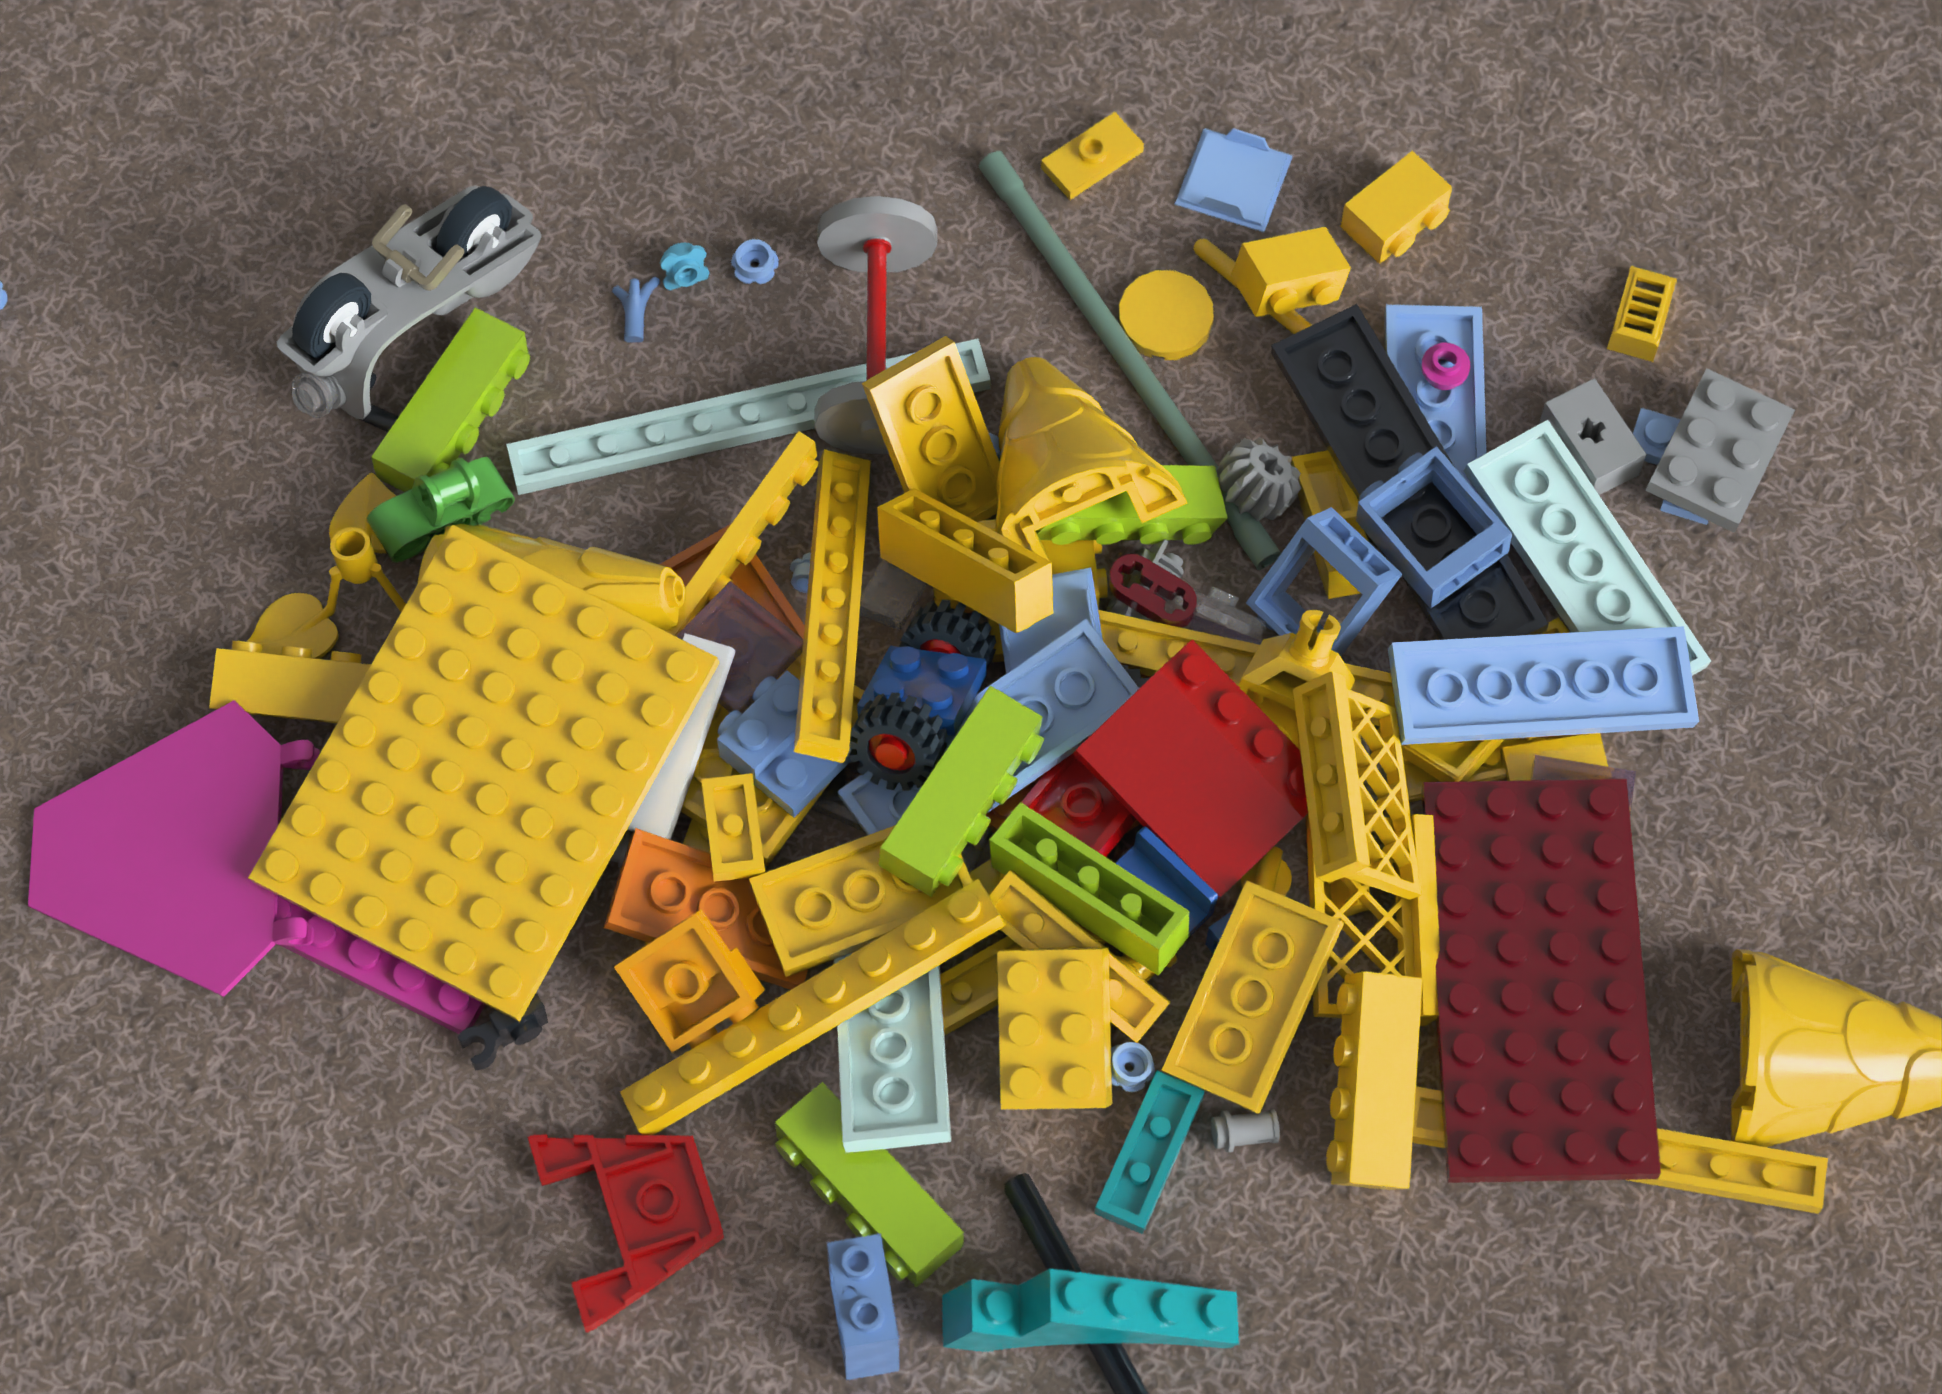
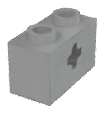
[1539,378,1647,495]

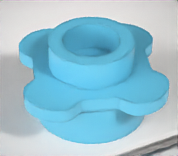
[660,243,709,290]

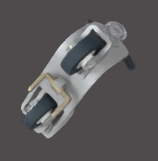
[277,186,542,432]

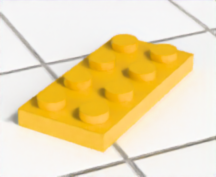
[861,336,1000,522]
[749,825,972,977]
[1162,880,1344,1114]

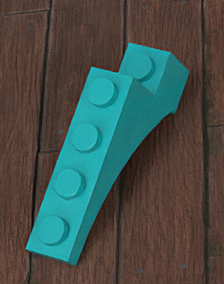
[942,1269,1239,1352]

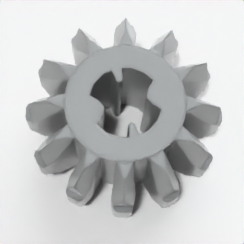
[1216,437,1302,521]

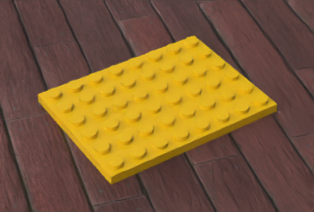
[248,525,720,1022]

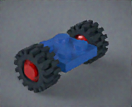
[849,600,996,791]

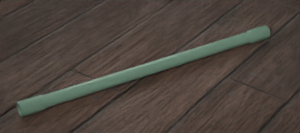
[979,151,1281,570]

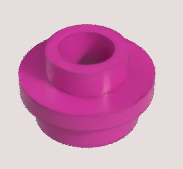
[1421,343,1470,390]

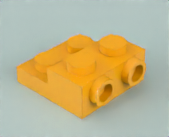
[614,909,765,1053]

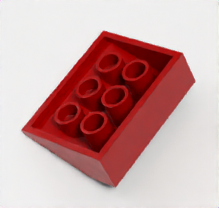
[1073,639,1308,901]

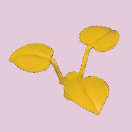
[247,473,406,659]

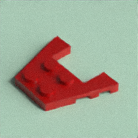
[527,1134,724,1333]

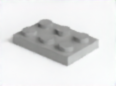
[1645,368,1795,533]

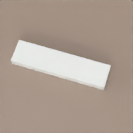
[627,633,736,840]

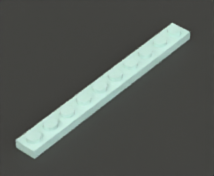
[506,339,991,495]

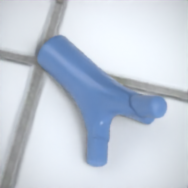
[612,277,660,342]

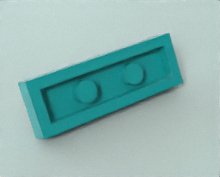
[1094,1070,1205,1235]

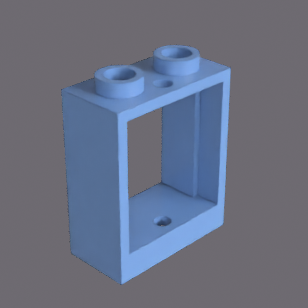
[1356,446,1512,609]
[1246,507,1402,656]
[827,1234,899,1380]

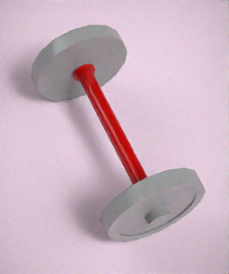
[814,196,937,454]

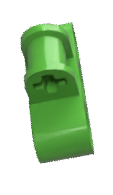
[367,457,515,562]

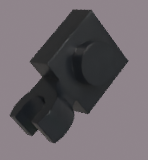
[458,993,548,1071]

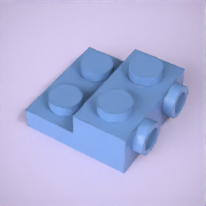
[717,671,852,817]

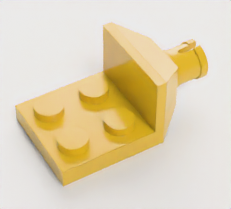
[1238,610,1355,749]

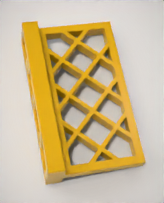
[1293,671,1422,900]
[1306,814,1440,1026]

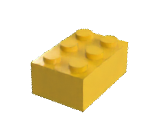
[997,947,1112,1110]

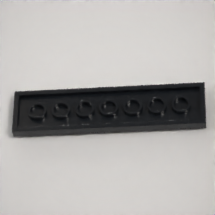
[1271,304,1549,640]

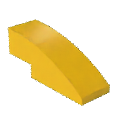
[1291,450,1368,599]

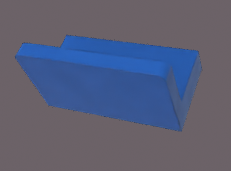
[1116,826,1218,938]

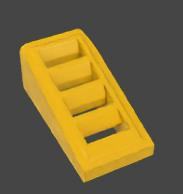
[1607,266,1677,362]

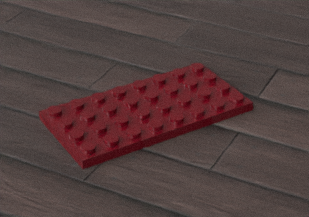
[1421,779,1661,1183]

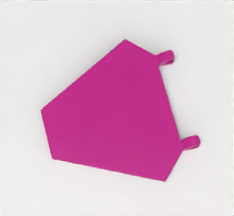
[28,700,320,997]

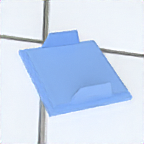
[1175,128,1293,232]
[999,567,1103,674]

